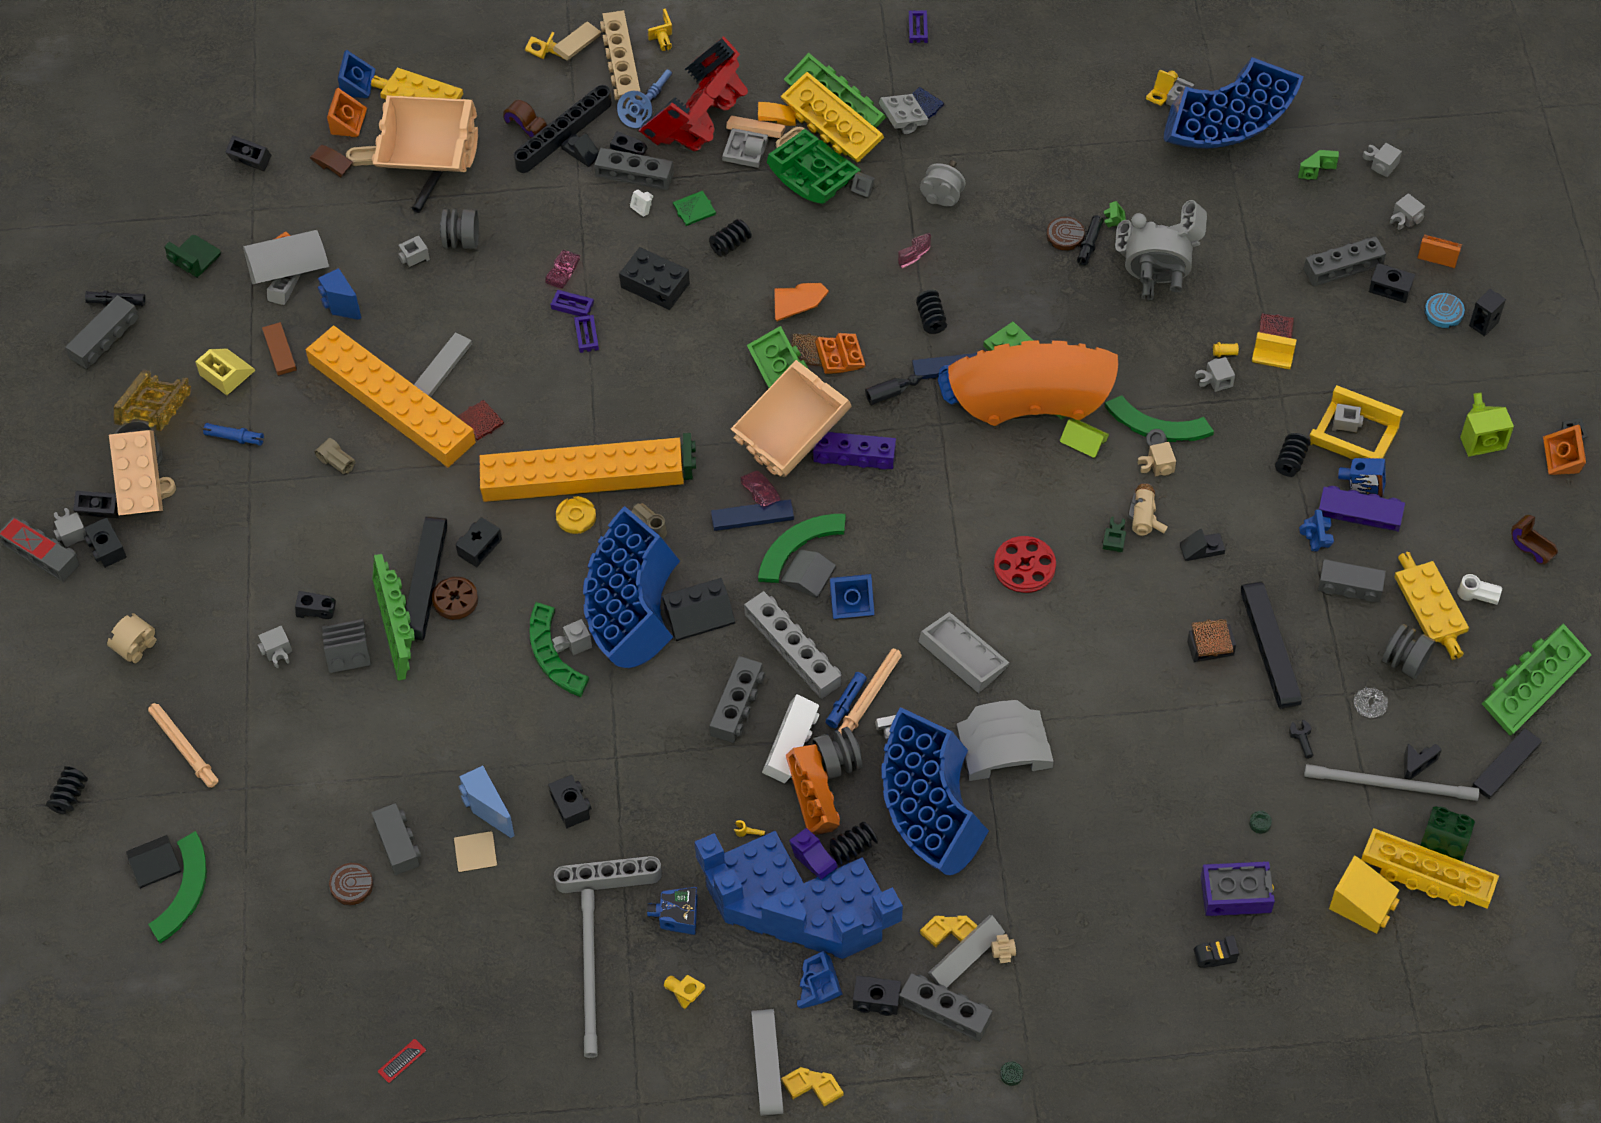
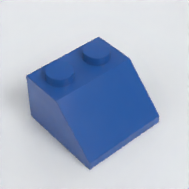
[318,268,361,320]

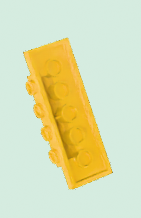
[781,72,884,163]
[1361,828,1499,909]

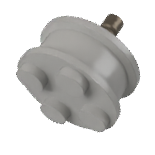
[920,160,966,206]

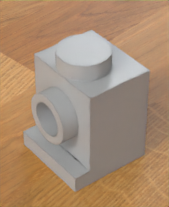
[1166,77,1195,106]
[398,235,430,267]
[1332,404,1364,433]

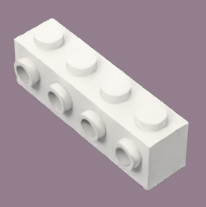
[762,694,819,783]

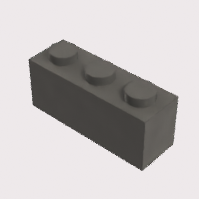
[1318,559,1386,602]
[371,803,421,875]

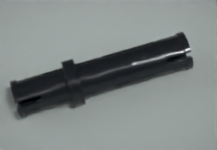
[1077,215,1104,265]
[85,290,146,306]

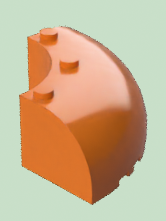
[948,340,1118,426]

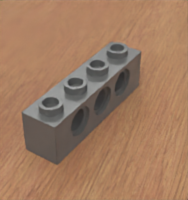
[594,148,674,190]
[710,656,765,743]
[899,973,992,1042]

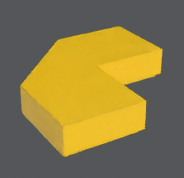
[920,916,978,947]
[781,1067,844,1106]

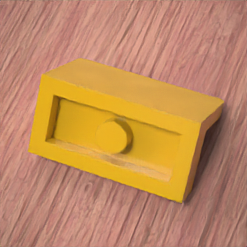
[1252,332,1296,369]

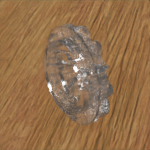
[1354,687,1388,718]

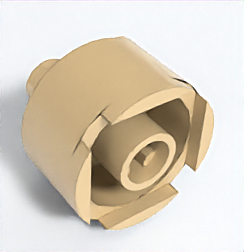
[107,613,157,663]

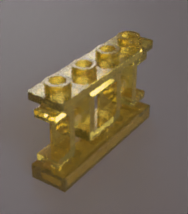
[114,370,191,431]

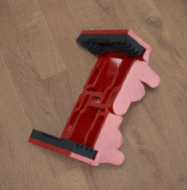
[639,36,748,151]

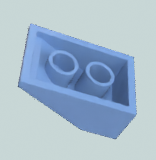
[458,766,515,838]

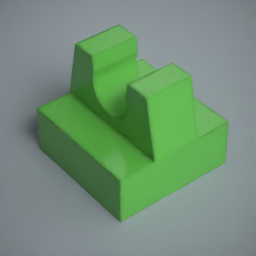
[1104,201,1126,227]

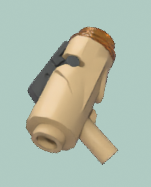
[1128,484,1168,536]

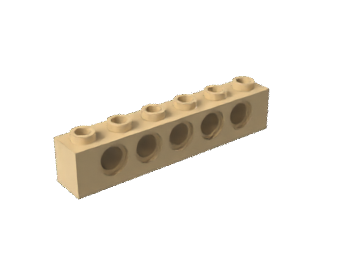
[600,10,641,107]

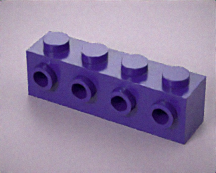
[813,432,896,469]
[1319,486,1405,532]

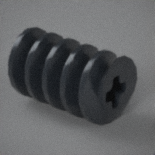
[709,219,752,256]
[916,290,947,334]
[1275,433,1311,477]
[46,766,88,814]
[829,822,878,865]

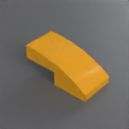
[758,102,796,126]

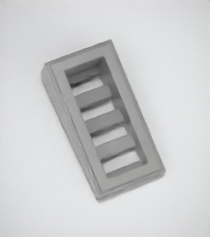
[267,273,301,305]

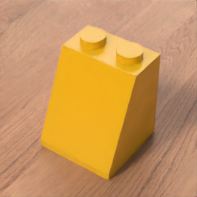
[1329,855,1400,934]

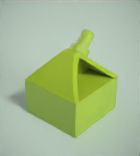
[1460,393,1514,457]

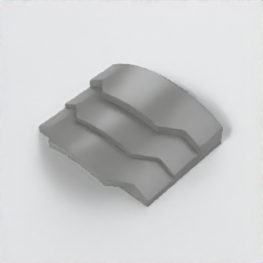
[957,700,1053,781]

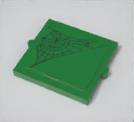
[673,190,716,226]

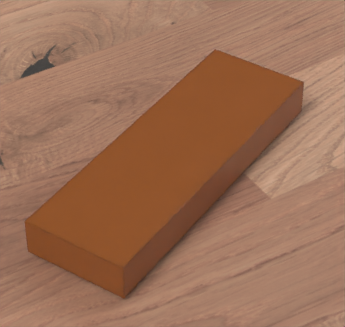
[262,322,297,376]

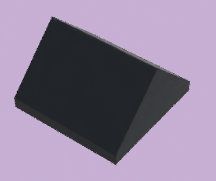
[126,835,181,889]

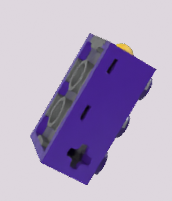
[1200,862,1275,916]

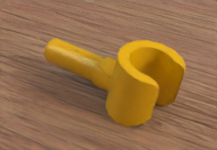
[734,820,765,837]

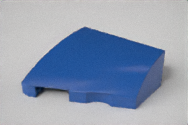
[797,951,843,1009]

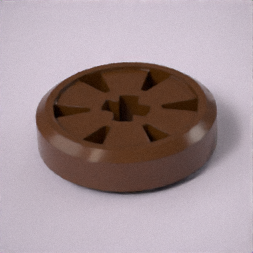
[432,577,478,620]

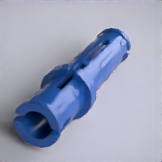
[203,423,264,446]
[825,672,867,728]

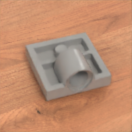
[879,94,929,134]
[722,128,768,168]

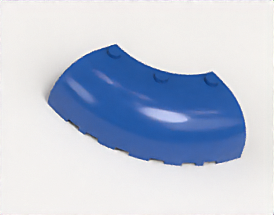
[1164,57,1304,149]
[583,506,680,668]
[882,707,989,875]

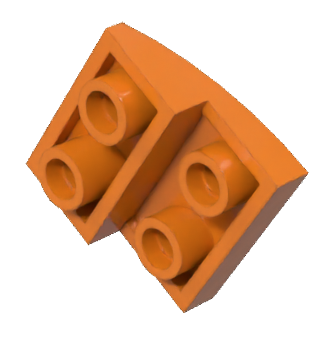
[815,333,865,374]

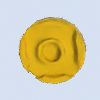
[556,496,596,534]

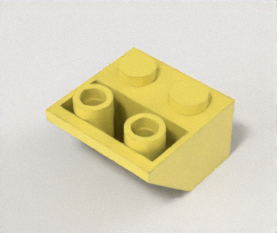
[195,349,255,395]

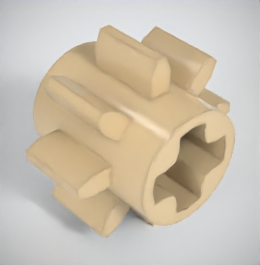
[991,934,1016,963]

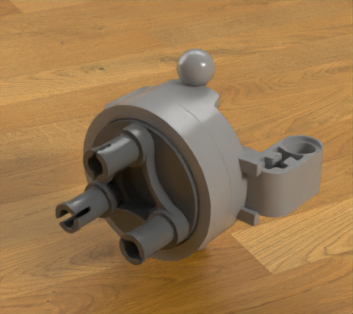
[1115,200,1207,300]

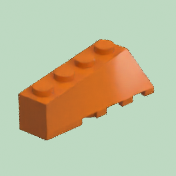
[786,744,840,835]

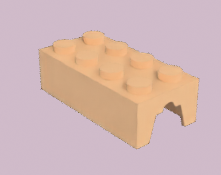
[109,430,163,515]

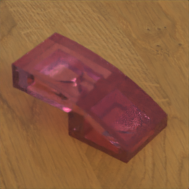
[898,233,931,269]
[545,250,580,289]
[741,470,780,507]

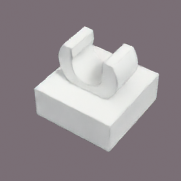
[630,190,653,217]
[875,715,896,739]

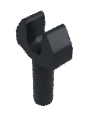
[1289,720,1314,759]

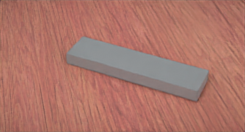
[414,332,472,397]
[928,915,1005,987]

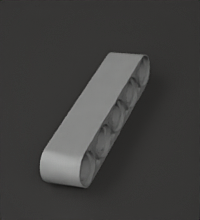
[554,856,662,893]
[751,1009,783,1116]

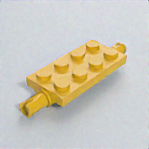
[371,67,463,100]
[1394,552,1469,660]

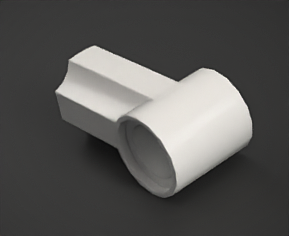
[1457,574,1502,605]

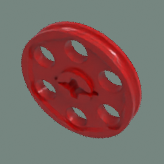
[994,536,1056,593]

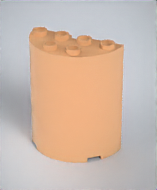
[372,96,478,172]
[731,360,852,477]

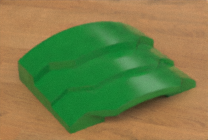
[767,129,861,204]

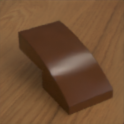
[310,144,353,178]

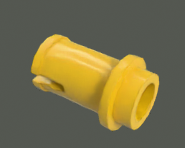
[1213,342,1239,358]

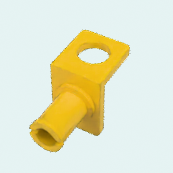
[648,8,672,51]
[525,32,564,59]
[1146,70,1178,106]
[664,975,705,1009]

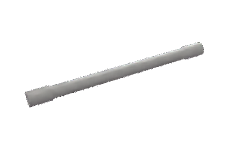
[1304,764,1479,801]
[581,889,598,1058]

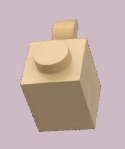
[1137,442,1176,476]

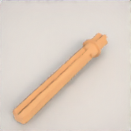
[838,648,902,735]
[148,703,218,788]

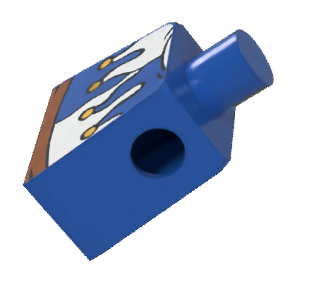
[1338,458,1386,498]

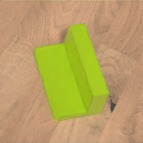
[1060,418,1109,457]

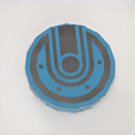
[1424,293,1465,328]

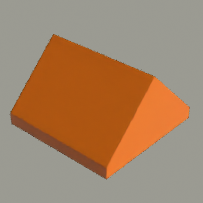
[327,88,367,137]
[1417,235,1462,268]
[1543,425,1586,475]

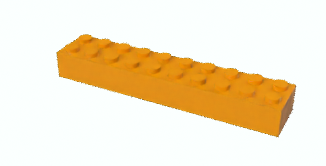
[305,325,476,467]
[480,438,684,502]

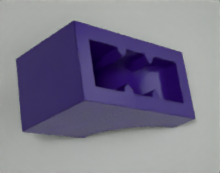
[789,828,838,880]

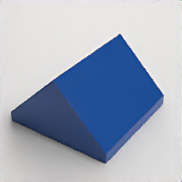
[338,50,376,98]
[830,574,874,619]

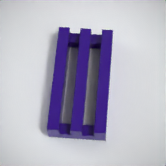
[909,10,928,43]
[551,290,594,317]
[574,315,599,353]

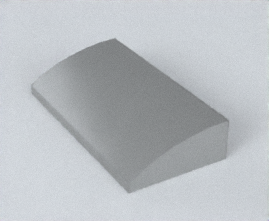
[243,230,329,284]
[918,612,1009,693]

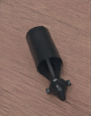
[865,374,923,405]

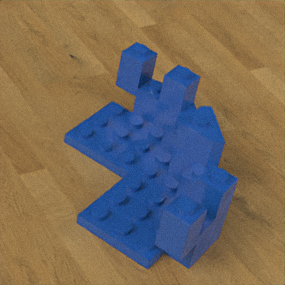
[695,831,903,959]

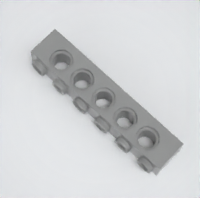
[744,591,842,699]

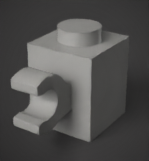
[1362,143,1402,177]
[1390,193,1425,230]
[1195,357,1235,392]
[53,508,87,548]
[552,619,592,656]
[257,626,292,668]

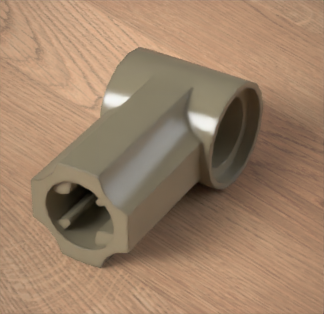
[314,438,355,474]
[631,503,667,539]

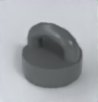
[1146,429,1167,446]

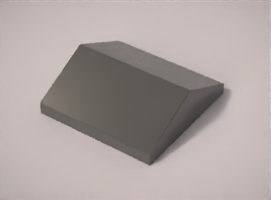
[781,550,836,599]

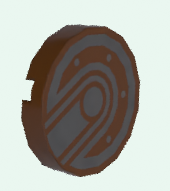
[1047,217,1085,250]
[329,863,373,905]

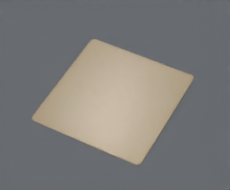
[454,831,497,872]

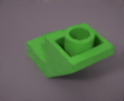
[1298,150,1339,179]

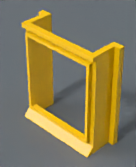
[1310,385,1404,459]

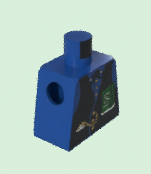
[647,887,698,935]

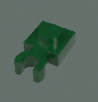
[1102,517,1126,552]

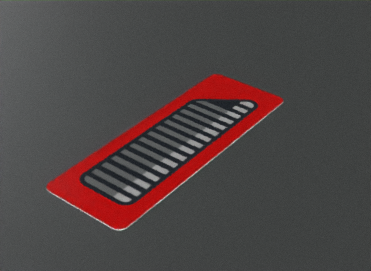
[378,1039,426,1083]

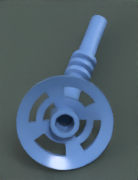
[617,69,672,128]

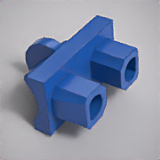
[1299,509,1334,552]

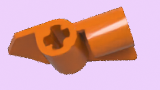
[775,283,829,321]

